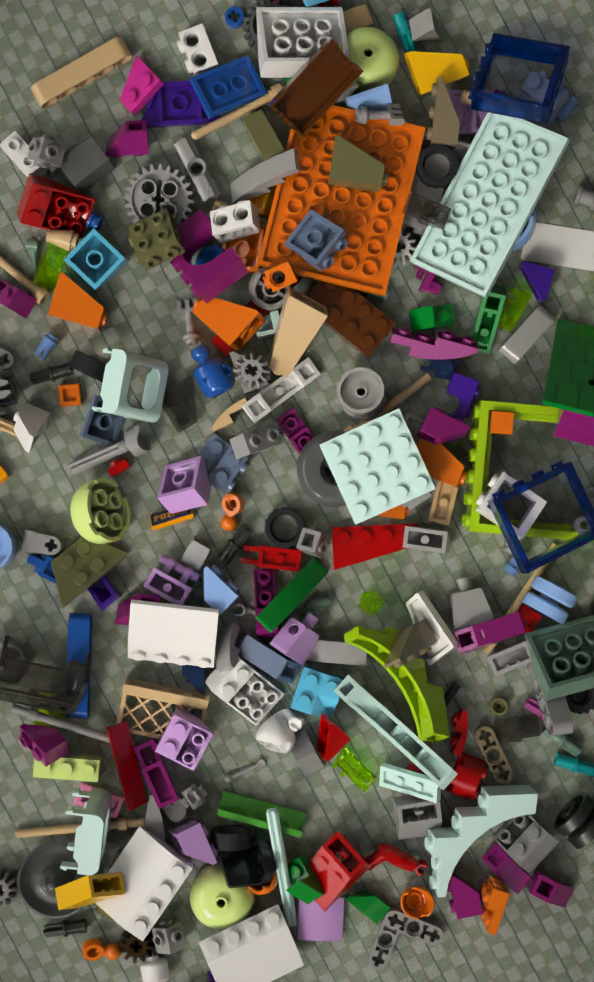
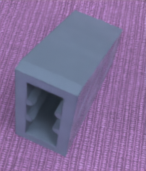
[238,634,302,683]

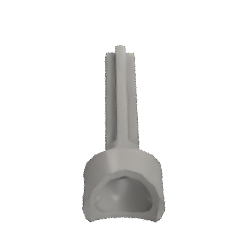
[69,424,151,475]

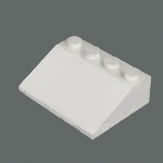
[256,7,350,78]
[128,600,219,668]
[96,826,194,941]
[199,904,304,982]

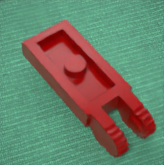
[240,545,302,572]

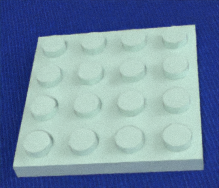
[319,408,436,525]

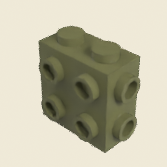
[128,208,185,270]

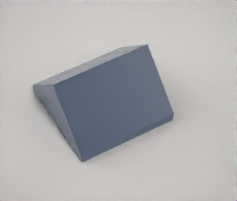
[79,395,125,446]

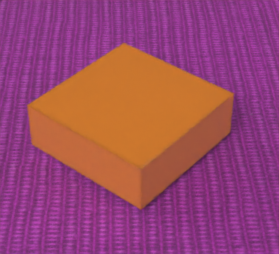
[58,383,82,407]
[489,411,514,435]

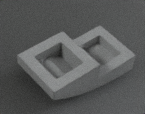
[216,623,240,672]

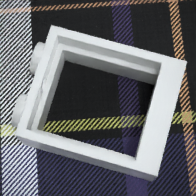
[475,472,547,540]

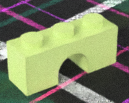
[33,754,103,782]

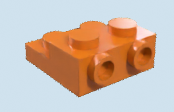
[222,228,266,274]
[479,875,510,935]

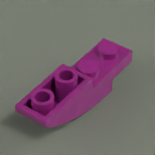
[390,327,479,360]

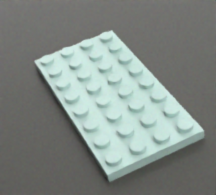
[410,106,570,298]

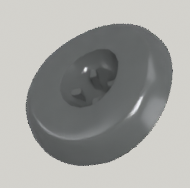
[297,431,346,507]
[17,843,87,919]

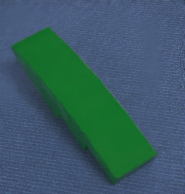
[255,557,329,633]

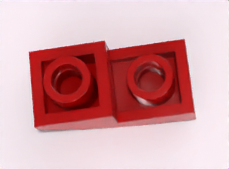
[449,708,468,757]

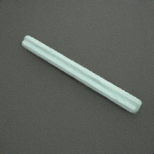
[266,808,297,927]

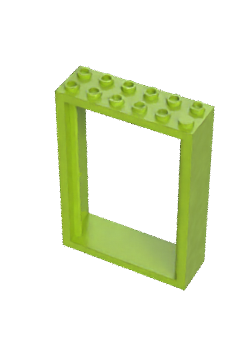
[462,400,594,542]

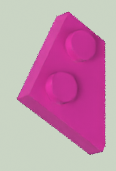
[119,56,164,116]

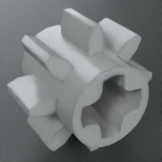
[180,783,207,810]

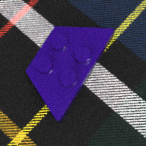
[142,81,221,128]

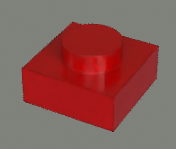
[107,458,132,478]
[518,604,542,633]

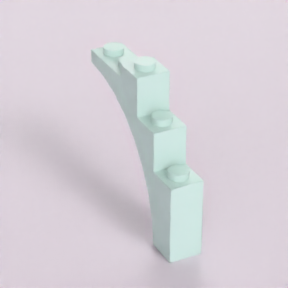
[334,675,458,790]
[425,785,538,897]

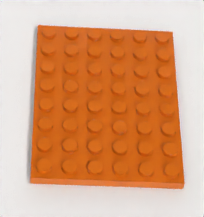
[257,105,426,296]

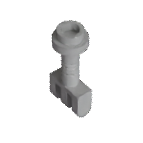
[355,104,405,126]
[176,297,200,346]

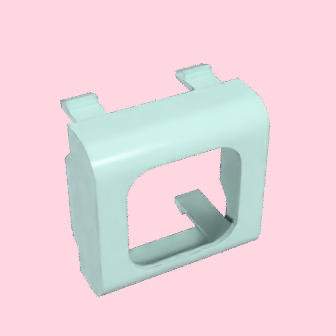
[92,348,169,423]
[60,788,112,875]

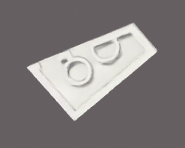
[406,590,459,666]

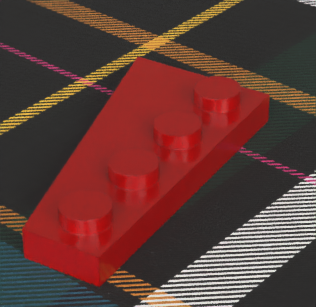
[332,523,418,570]

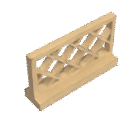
[117,678,211,739]

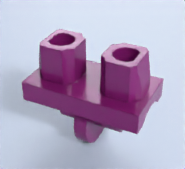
[413,265,443,295]

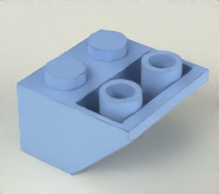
[204,564,240,615]

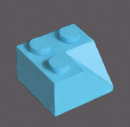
[64,228,128,290]
[290,664,345,718]

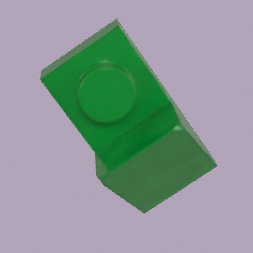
[409,304,455,332]
[286,855,325,904]

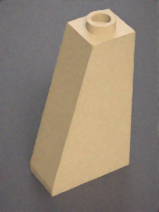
[268,287,328,377]

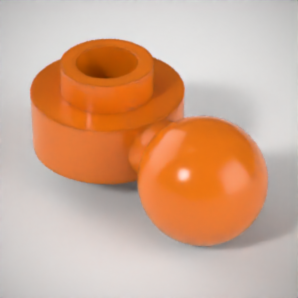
[221,492,245,531]
[82,939,121,961]

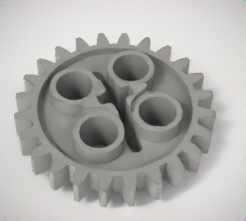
[124,164,194,225]

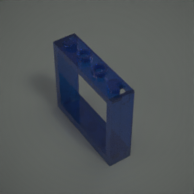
[468,33,570,124]
[487,460,594,573]

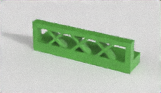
[217,790,306,838]

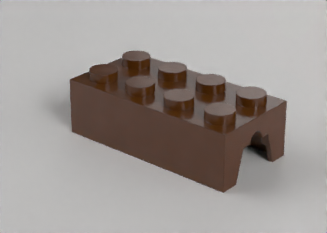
[267,39,363,137]
[307,281,396,360]

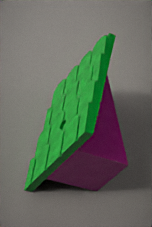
[542,319,594,446]

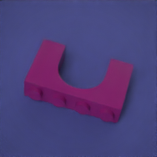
[170,209,249,303]

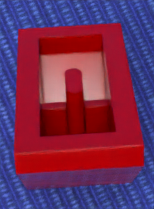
[316,713,351,762]

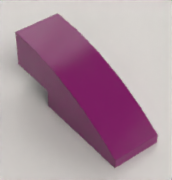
[133,738,179,809]

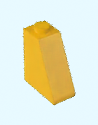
[403,51,470,95]
[55,872,126,910]

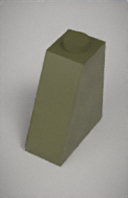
[242,109,285,162]
[328,135,388,192]

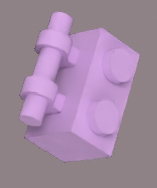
[143,554,200,605]

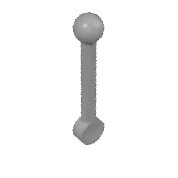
[224,759,266,783]

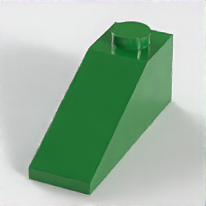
[471,284,506,355]

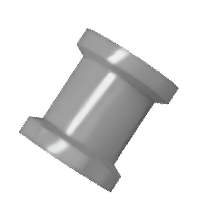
[573,185,594,210]

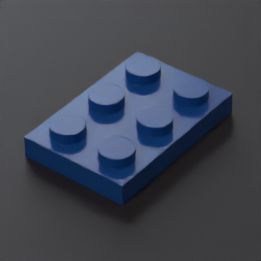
[190,55,267,119]

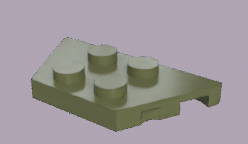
[51,537,128,609]

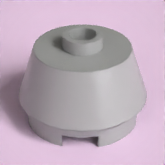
[249,267,292,310]

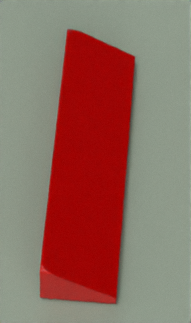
[106,721,147,812]

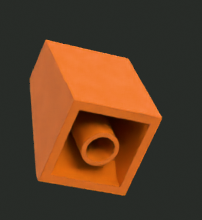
[192,298,266,353]

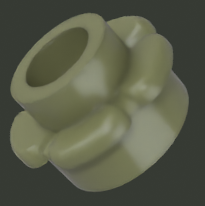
[488,695,509,716]

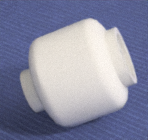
[140,954,170,982]

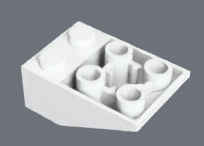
[205,655,284,726]

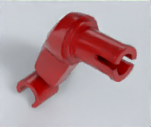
[365,843,428,876]

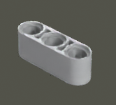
[499,304,556,364]
[534,678,574,736]

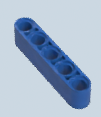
[66,613,92,719]

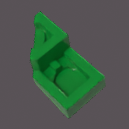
[344,890,391,924]

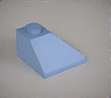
[344,84,392,111]

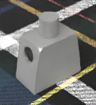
[450,576,494,629]

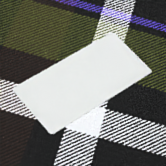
[521,222,594,271]

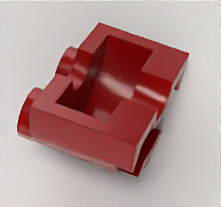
[444,752,488,800]

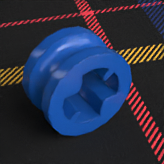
[225,6,244,29]
[86,211,105,231]

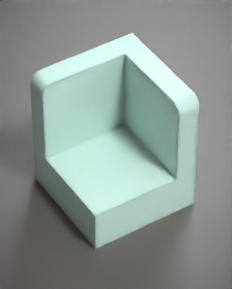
[256,310,280,339]

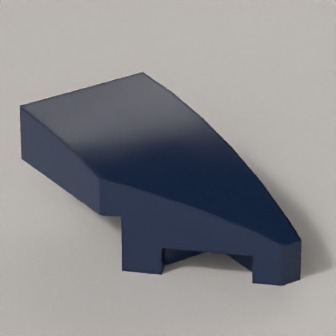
[182,665,205,695]

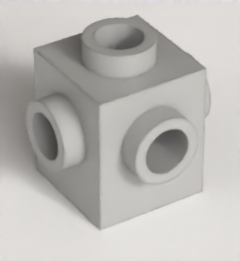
[28,134,66,168]
[152,918,187,955]

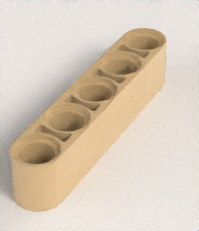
[30,36,133,108]

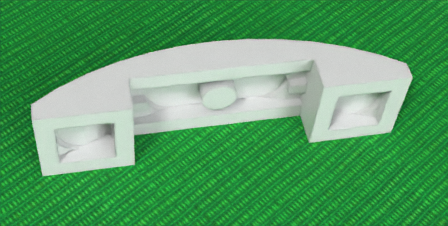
[242,357,321,423]

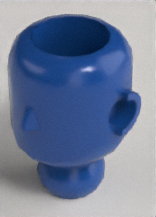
[191,344,235,399]

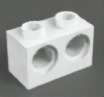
[176,23,219,76]
[0,131,48,178]
[210,200,261,243]

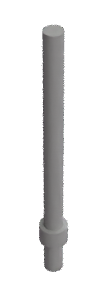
[10,703,135,747]

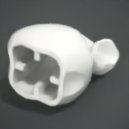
[256,708,304,754]

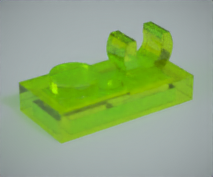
[32,243,69,291]
[497,288,532,332]
[358,589,386,617]
[332,747,376,792]

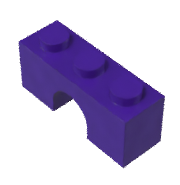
[446,371,481,442]

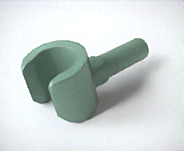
[25,239,40,270]

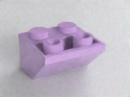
[155,707,214,771]
[168,819,217,865]

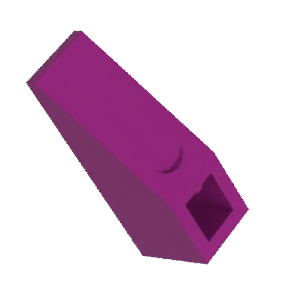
[253,568,278,639]
[453,612,526,653]

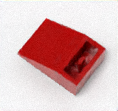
[17,173,95,238]
[308,831,371,912]

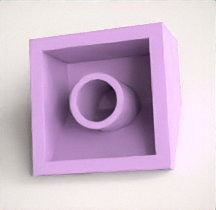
[157,456,211,514]

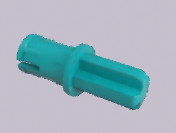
[392,11,418,52]
[553,752,594,777]

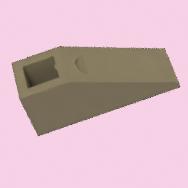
[426,76,460,149]
[384,618,438,668]

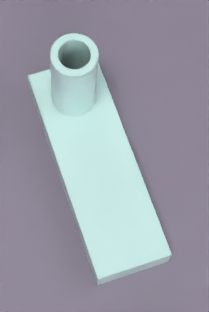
[379,763,441,803]

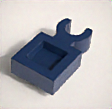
[420,359,460,381]

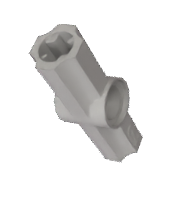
[174,136,220,203]

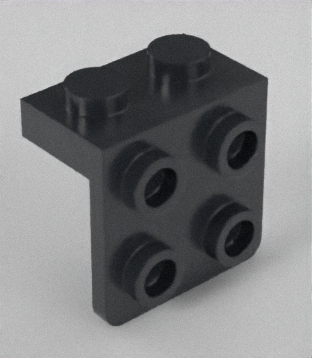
[218,832,276,888]

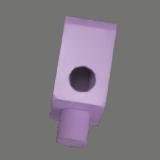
[270,612,319,666]

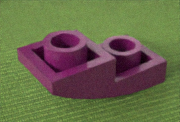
[275,407,313,454]

